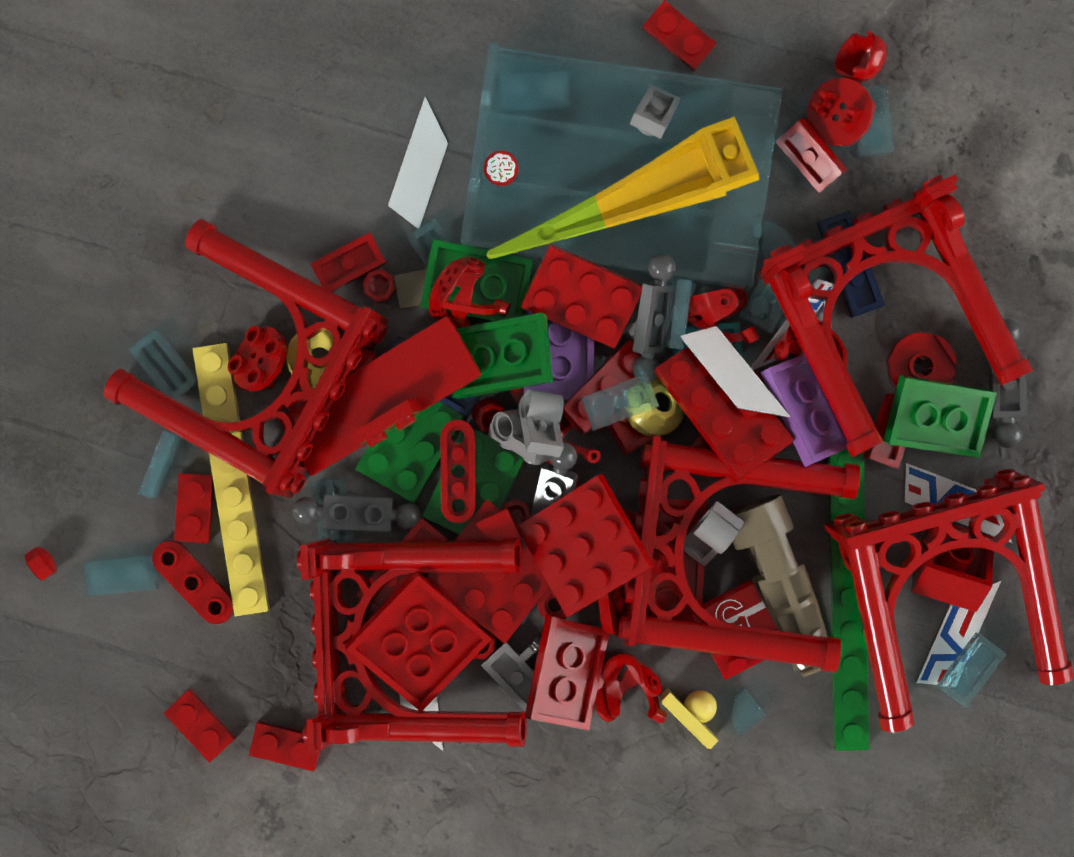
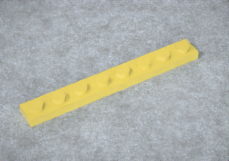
[192,343,270,617]

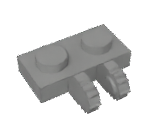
[481,636,541,711]

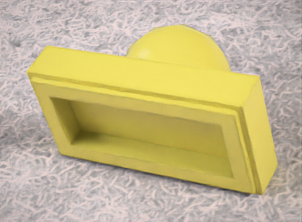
[659,688,719,749]

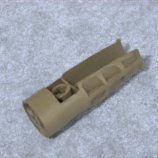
[731,494,827,678]

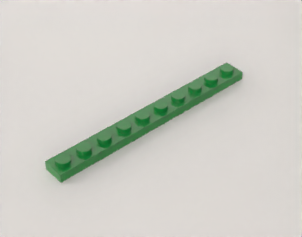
[828,449,870,751]

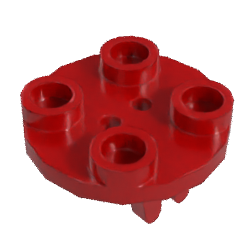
[807,78,876,147]
[227,325,287,392]

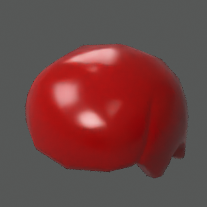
[834,31,887,83]

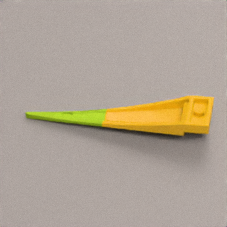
[486,116,759,259]

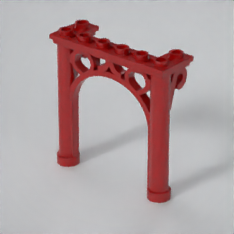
[756,174,1033,457]
[103,219,388,498]
[618,436,860,673]
[824,469,1074,732]
[297,538,527,754]

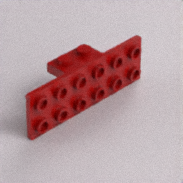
[279,317,482,476]

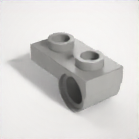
[518,389,564,457]
[488,408,550,465]
[683,501,744,567]

